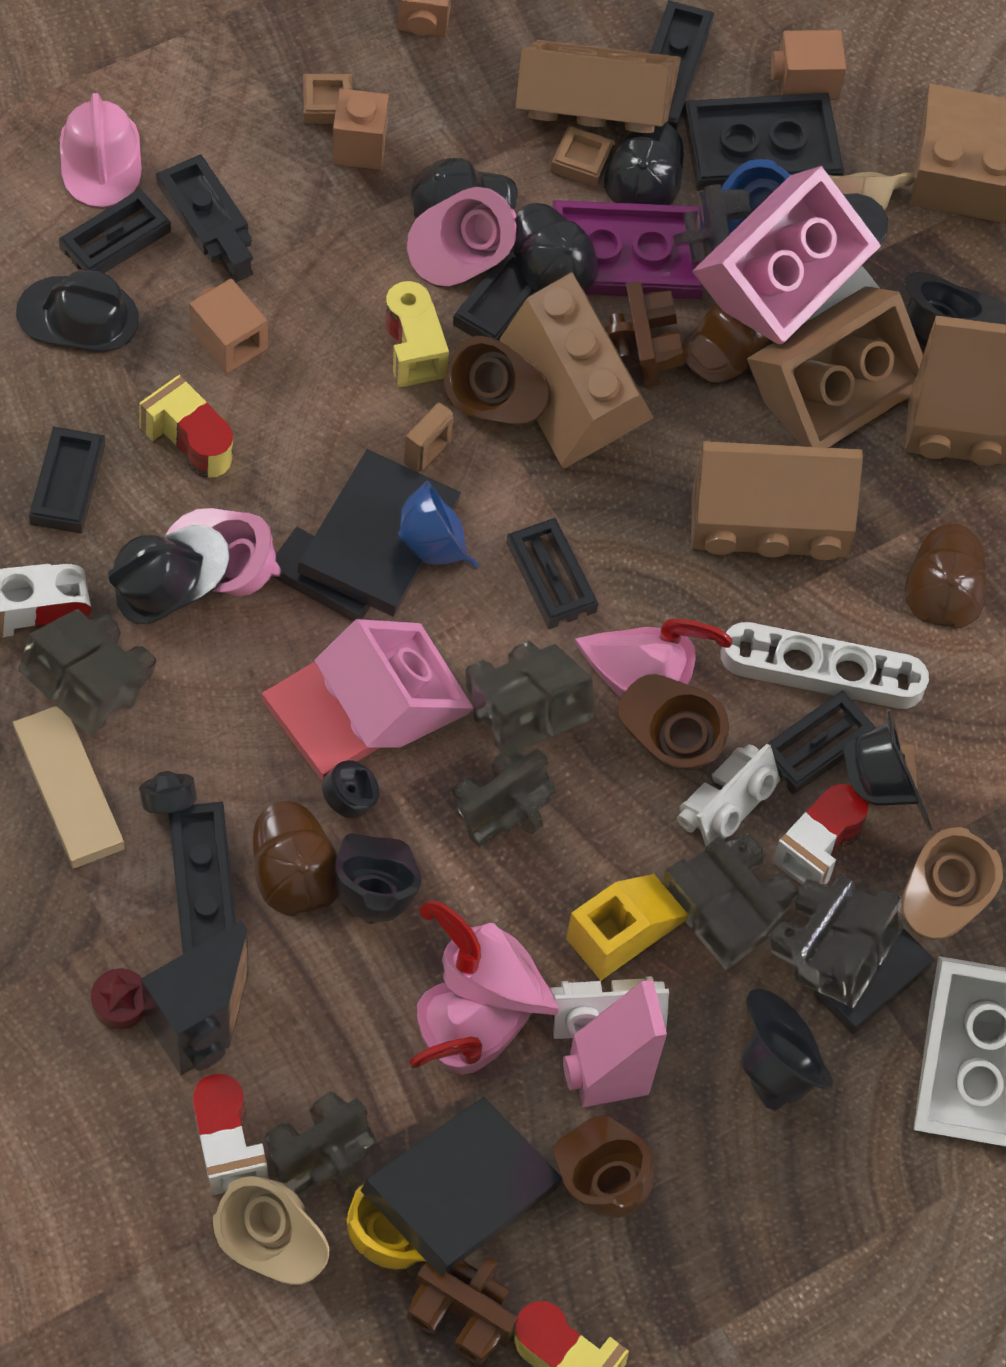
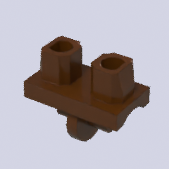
[604,281,685,387]
[407,1257,518,1365]

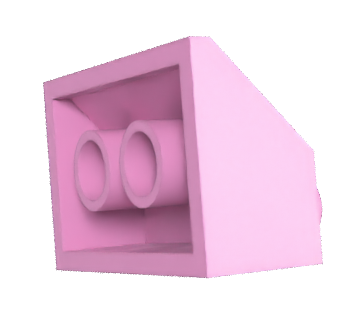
[692,166,881,345]

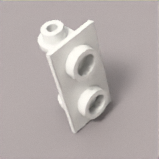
[677,744,781,853]
[550,976,669,1039]

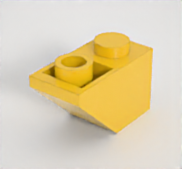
[566,874,689,981]

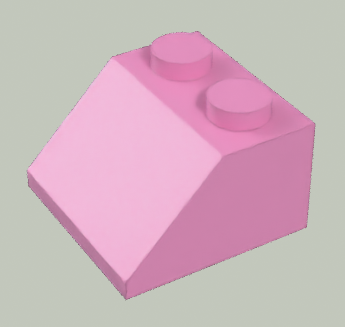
[314,619,474,748]

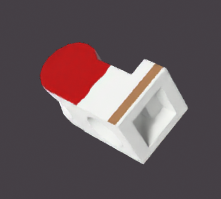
[0,564,92,638]
[773,784,869,896]
[193,1074,269,1195]

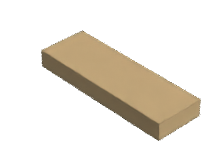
[13,703,125,869]

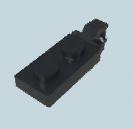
[156,154,254,283]

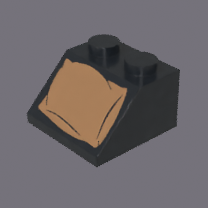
[141,921,249,1075]

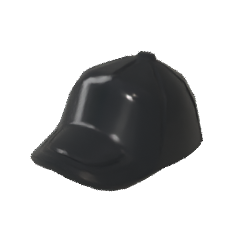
[604,123,684,205]
[411,158,518,218]
[513,203,599,292]
[335,833,421,924]

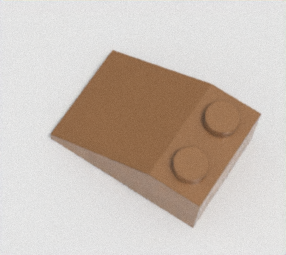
[909,83,1006,223]
[905,316,1006,466]

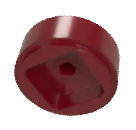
[91,968,145,1029]

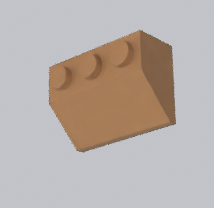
[516,40,681,133]
[499,272,654,469]
[747,286,923,448]
[691,441,863,560]

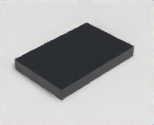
[683,93,844,191]
[297,449,461,617]
[360,1096,563,1276]

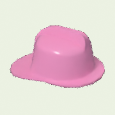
[60,93,142,208]
[407,187,517,286]
[166,508,281,596]

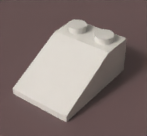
[914,956,1006,1146]

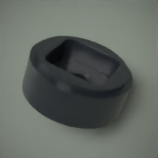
[322,760,379,818]
[139,770,197,814]

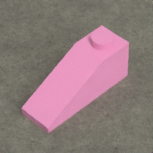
[563,979,667,1108]

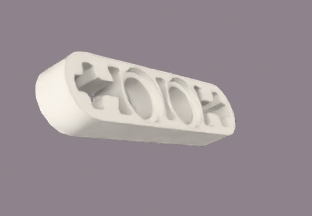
[720,622,929,709]

